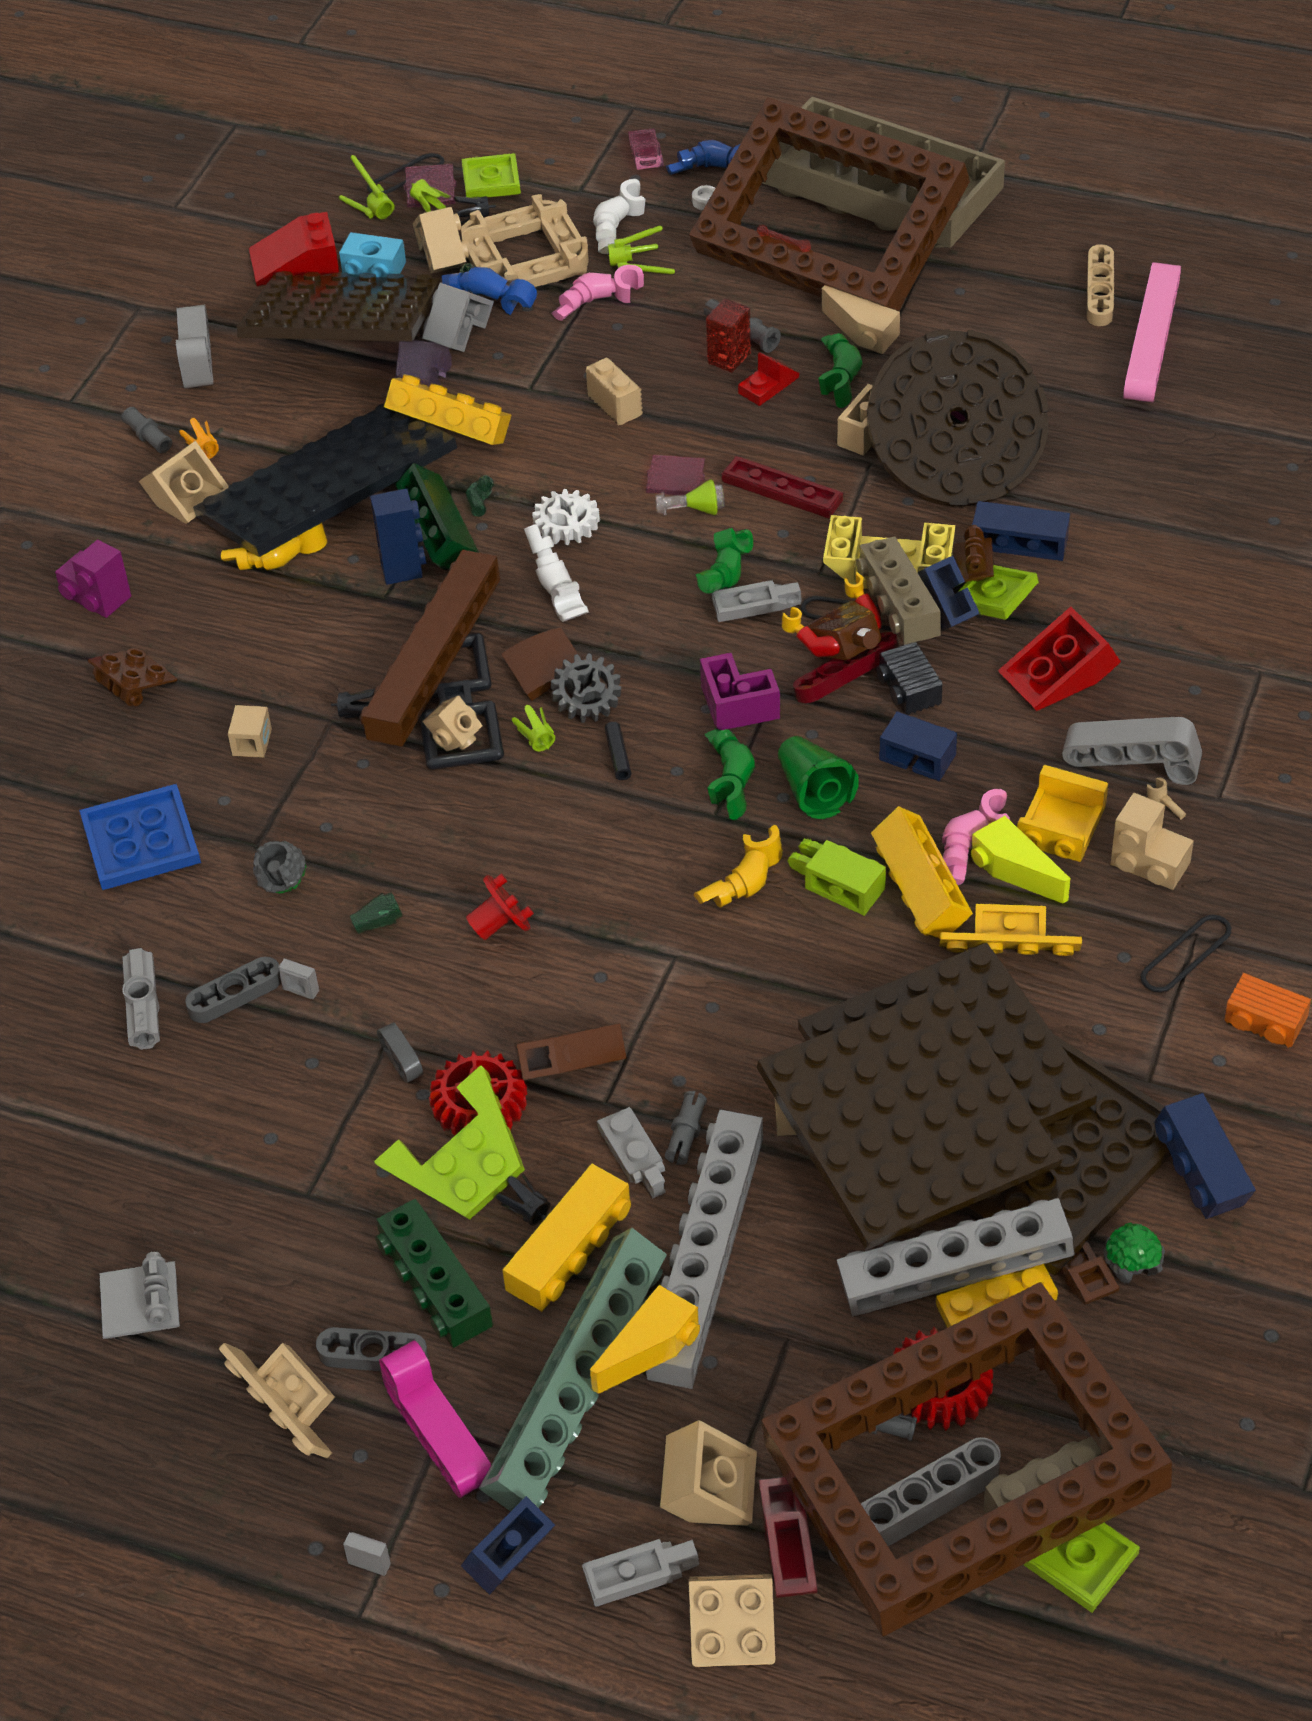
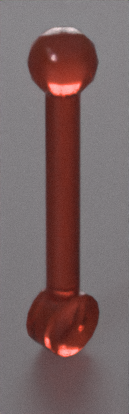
[757,225,811,252]

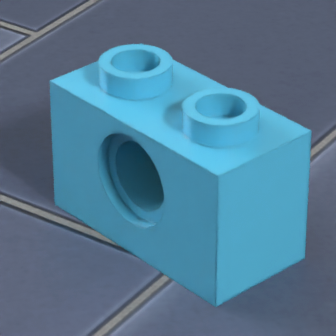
[339,232,406,277]

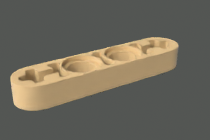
[1086,244,1114,326]

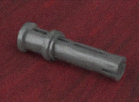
[704,299,781,353]

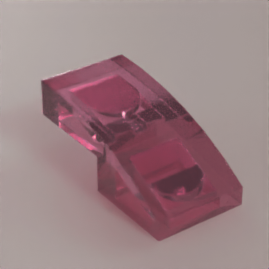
[628,128,664,170]

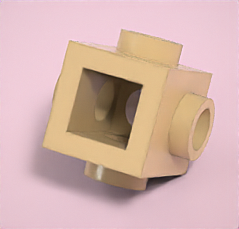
[422,695,483,752]

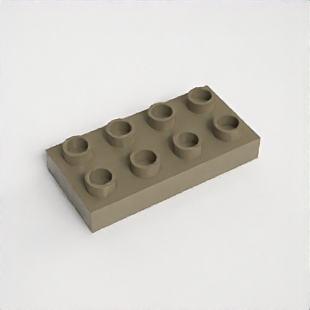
[762,96,1005,248]

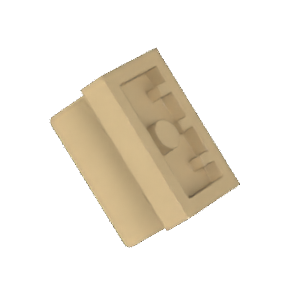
[689,1574,775,1667]

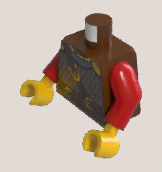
[782,573,882,660]

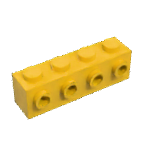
[384,374,511,445]
[871,806,973,939]
[503,1164,631,1312]

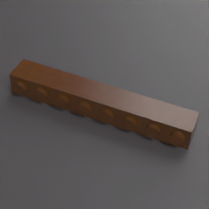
[361,550,500,747]

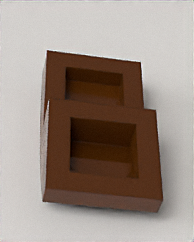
[1060,1242,1120,1305]

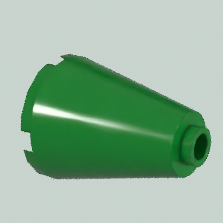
[778,736,859,819]

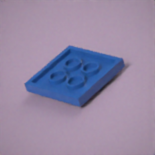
[79,784,201,890]

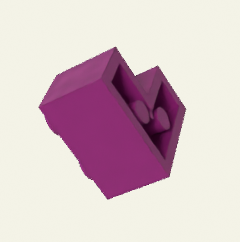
[55,539,131,618]
[700,653,780,730]

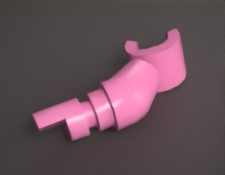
[551,265,644,321]
[942,789,1010,885]

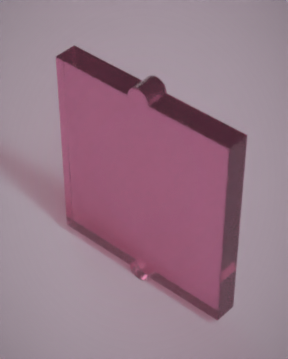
[403,164,457,207]
[646,455,705,495]

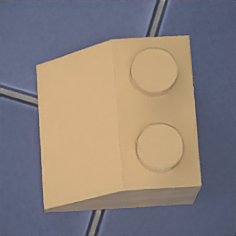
[139,441,228,524]
[660,1420,757,1526]

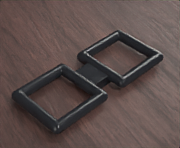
[419,633,504,770]

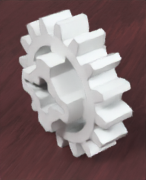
[533,489,600,545]

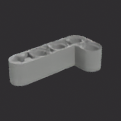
[176,304,214,389]
[1062,717,1202,785]

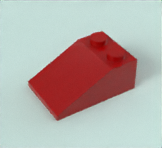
[249,212,339,286]
[998,607,1121,711]

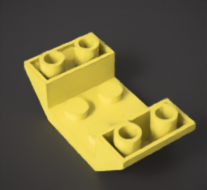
[823,515,955,589]

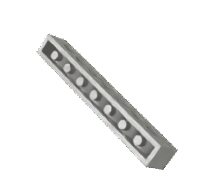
[646,1110,763,1389]

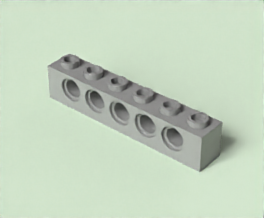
[837,1198,1074,1317]

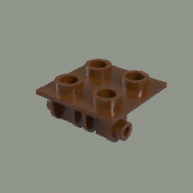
[952,525,994,582]
[88,648,178,706]

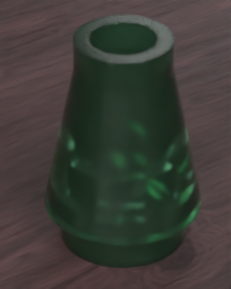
[350,892,403,934]

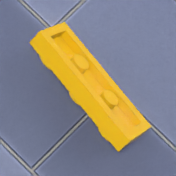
[936,1264,1058,1328]

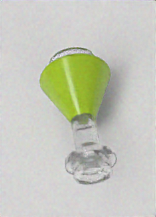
[655,479,725,516]

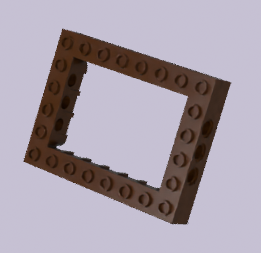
[689,97,970,311]
[761,1282,1172,1637]

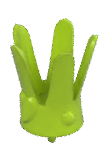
[410,179,450,212]
[512,705,555,752]

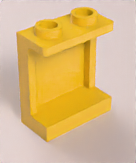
[1017,765,1108,862]

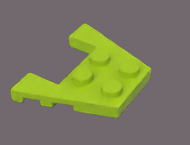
[374,1065,525,1220]

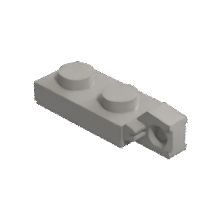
[711,580,801,622]
[597,1107,666,1199]
[582,1539,699,1607]

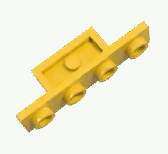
[939,904,1082,956]

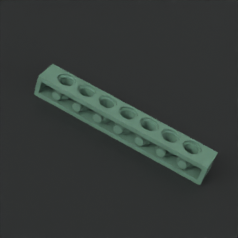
[479,1228,667,1512]

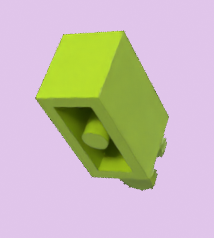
[787,838,886,916]

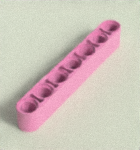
[1123,262,1181,403]

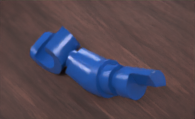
[666,140,740,175]
[442,267,537,316]

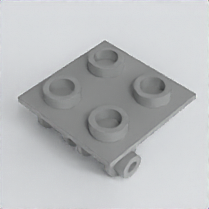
[100,1252,180,1339]

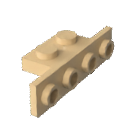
[219,1343,335,1458]

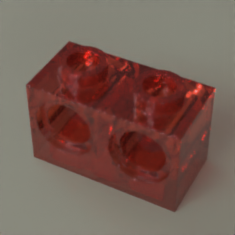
[706,298,751,373]

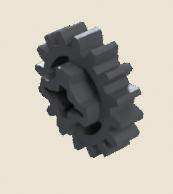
[551,653,621,723]

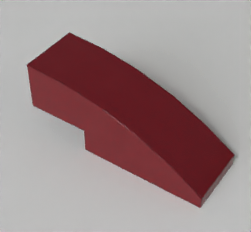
[759,1477,818,1598]

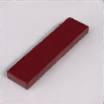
[722,456,843,519]

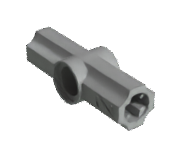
[122,948,160,1050]

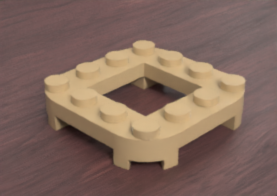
[460,194,589,287]

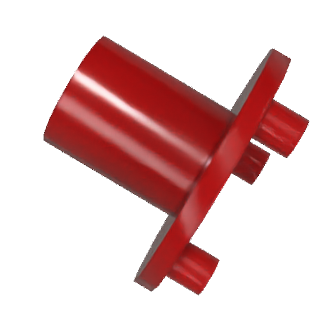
[466,873,534,940]

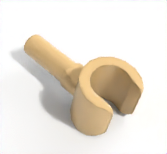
[1147,778,1186,820]

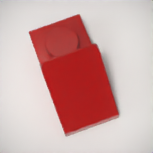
[738,352,799,406]

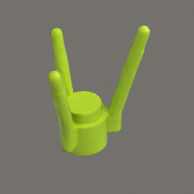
[339,155,395,219]
[608,226,675,274]

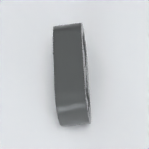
[377,1022,423,1083]

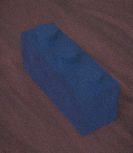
[370,489,426,585]
[972,501,1071,561]
[1154,1093,1256,1219]

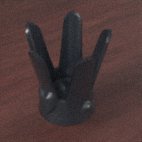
[454,196,496,224]
[331,688,376,719]
[496,1173,550,1226]

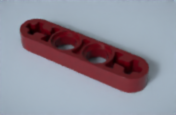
[793,632,900,703]

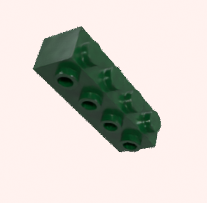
[396,463,479,570]
[375,1198,493,1348]

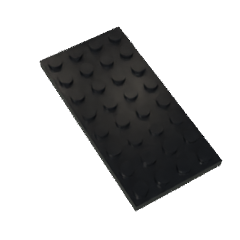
[193,403,458,557]

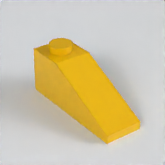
[590,1285,700,1394]

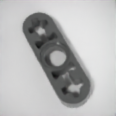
[185,957,281,1023]
[316,1327,429,1371]

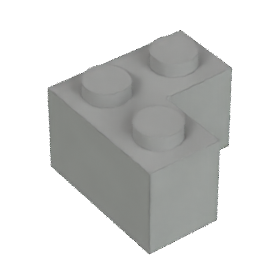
[422,283,494,352]

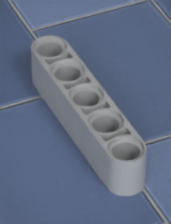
[829,1437,1001,1565]

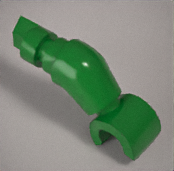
[818,333,862,408]
[696,528,754,594]
[705,729,755,820]

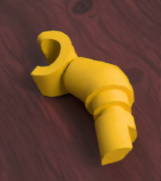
[221,523,327,570]
[694,825,783,908]

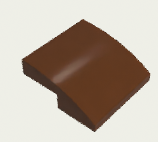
[501,628,582,701]

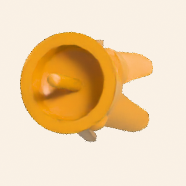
[179,418,219,459]

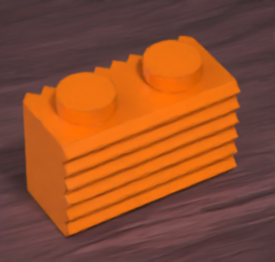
[1224,973,1311,1048]

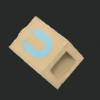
[228,705,272,758]

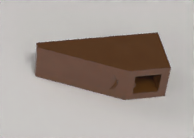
[514,1023,627,1080]

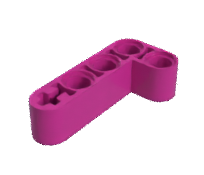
[379,1340,492,1498]

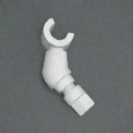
[593,179,646,254]
[524,524,589,622]

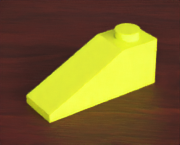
[971,816,1071,904]

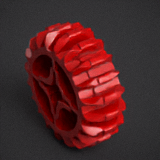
[429,1050,528,1136]
[893,1327,993,1431]

